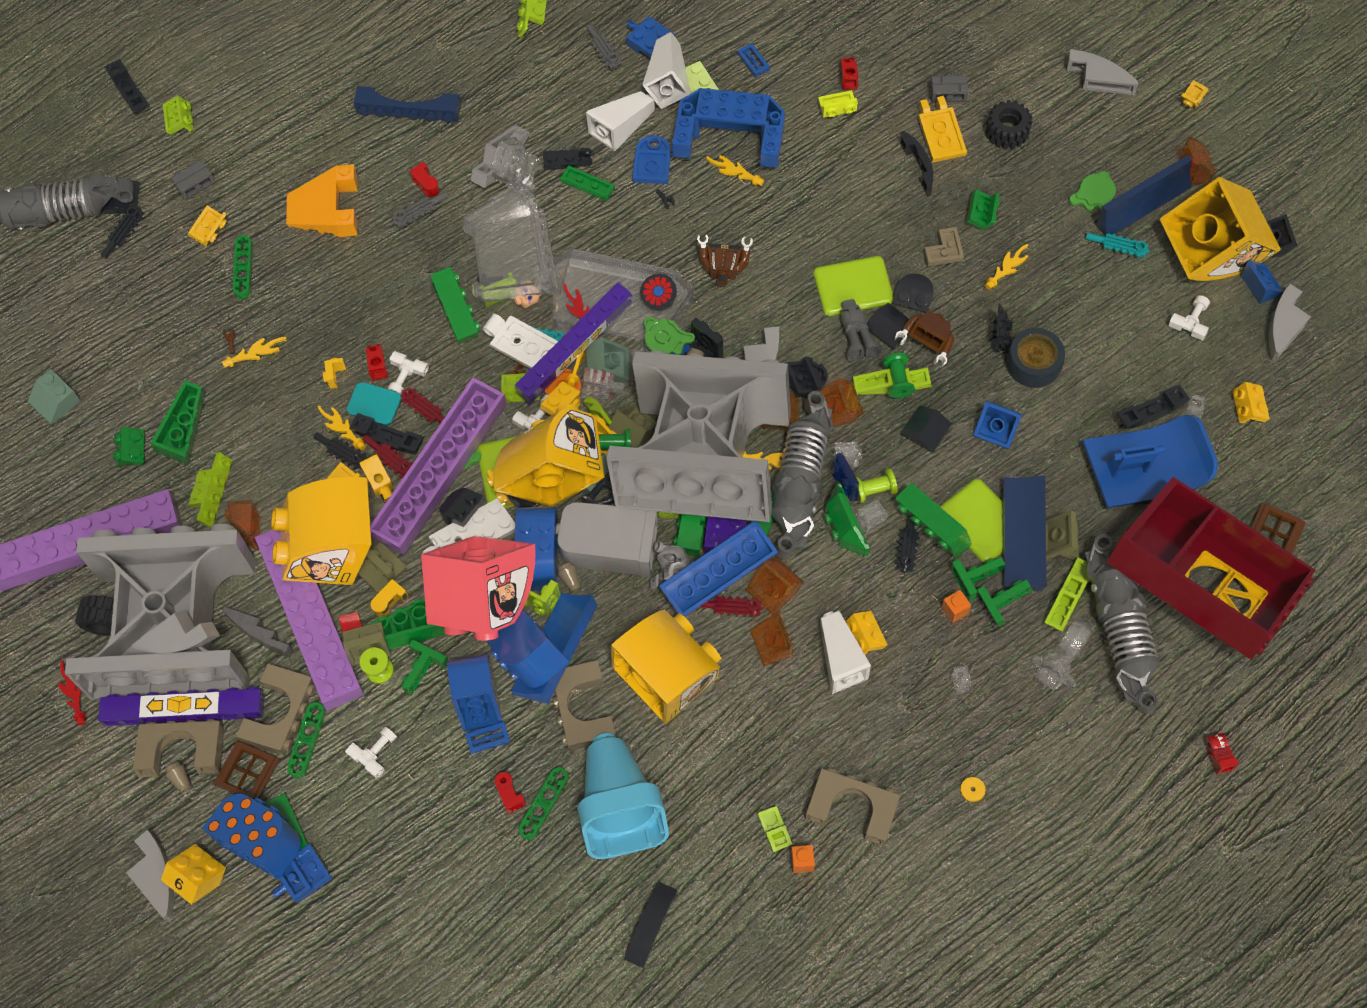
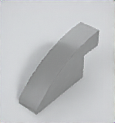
[1067,49,1138,95]
[471,125,530,188]
[1268,284,1311,363]
[744,327,779,361]
[132,612,220,653]
[126,830,175,922]

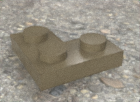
[924,227,964,266]

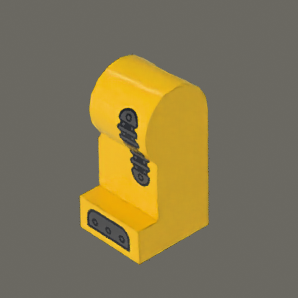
[371,579,409,617]

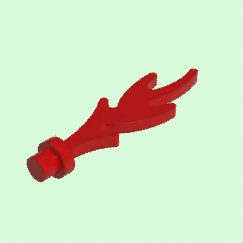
[563,284,599,341]
[58,661,86,725]

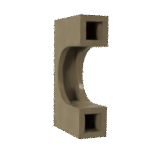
[553,660,616,752]
[236,664,316,756]
[133,719,224,777]
[806,768,900,846]

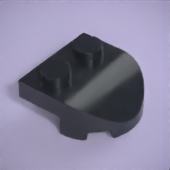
[892,273,934,313]
[786,357,828,397]
[439,488,485,527]

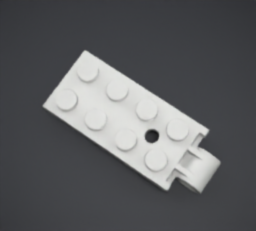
[482,314,558,369]
[422,498,515,554]

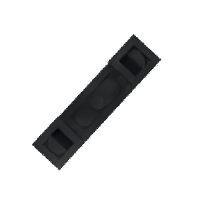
[104,59,149,113]
[899,131,933,197]
[1117,385,1190,429]
[349,413,424,454]
[624,882,678,969]

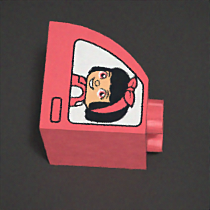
[421,536,535,641]

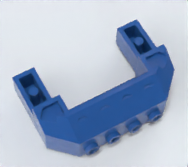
[672,88,785,168]

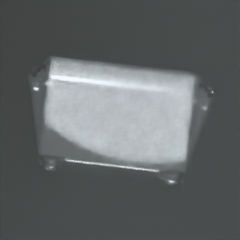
[463,182,559,302]
[553,248,694,352]

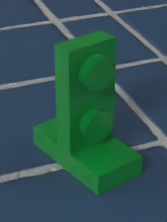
[950,557,1005,602]
[977,579,1033,627]
[402,639,449,696]

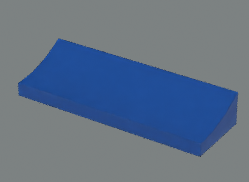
[659,521,778,617]
[511,593,598,704]

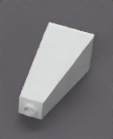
[643,32,691,109]
[586,91,655,151]
[820,611,871,694]

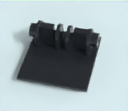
[992,303,1013,354]

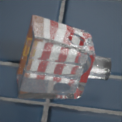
[580,368,624,401]

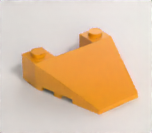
[286,164,358,237]

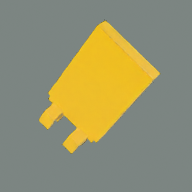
[918,96,967,163]

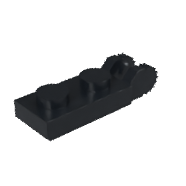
[543,148,593,170]

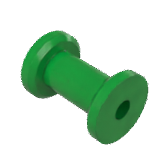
[882,353,915,398]
[599,428,631,449]

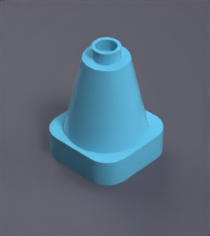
[577,733,669,859]

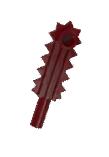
[401,387,445,424]
[362,435,413,478]
[700,595,764,618]

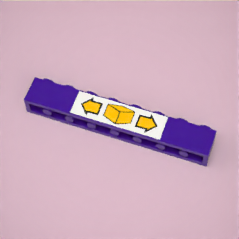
[515,282,632,404]
[98,687,264,726]

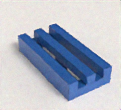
[737,43,770,78]
[465,722,510,754]

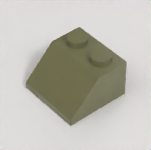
[608,404,657,448]

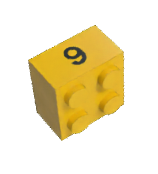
[161,844,226,905]

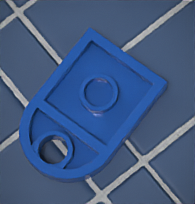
[633,135,671,184]

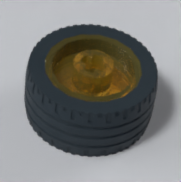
[1007,328,1065,388]

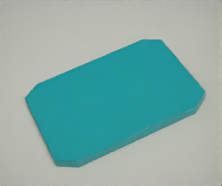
[347,382,402,425]

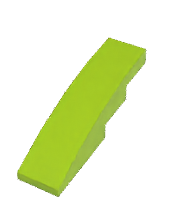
[853,367,932,395]
[1045,558,1089,632]

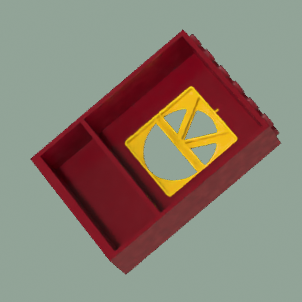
[1107,477,1316,660]

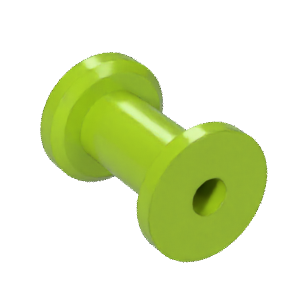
[853,468,898,503]
[360,647,394,684]

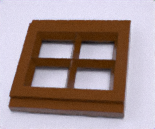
[1251,503,1306,554]
[213,741,280,800]

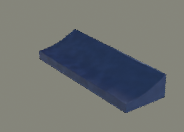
[1096,155,1192,237]
[1003,475,1047,591]

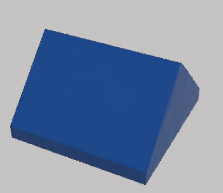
[1241,260,1284,304]
[973,401,1022,449]

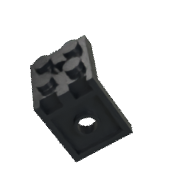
[683,317,723,358]

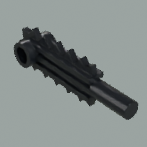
[101,206,144,259]
[313,432,369,470]
[895,515,920,574]

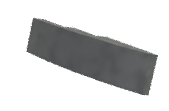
[223,607,293,658]

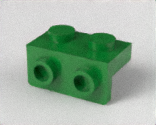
[966,189,1000,230]
[113,427,144,468]

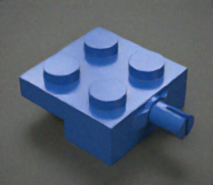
[626,16,674,58]
[271,844,333,903]

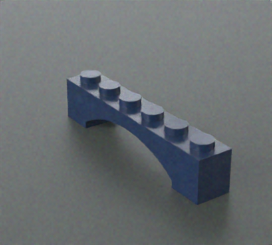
[354,86,461,122]

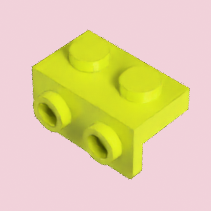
[818,90,858,118]

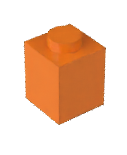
[941,590,971,623]
[791,845,815,873]

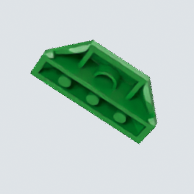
[823,482,870,557]

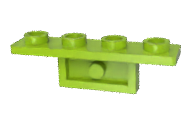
[516,0,546,38]
[188,452,232,528]

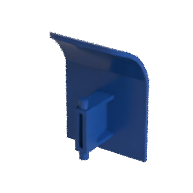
[1082,415,1218,508]

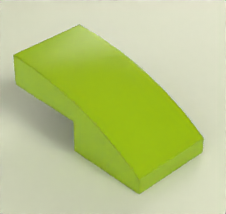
[583,396,612,425]
[757,806,793,852]

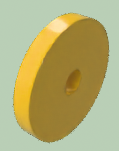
[960,777,985,802]

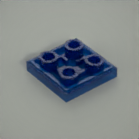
[832,452,859,502]

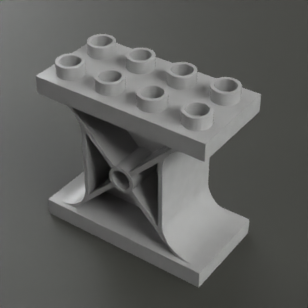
[606,350,791,522]
[65,524,256,700]

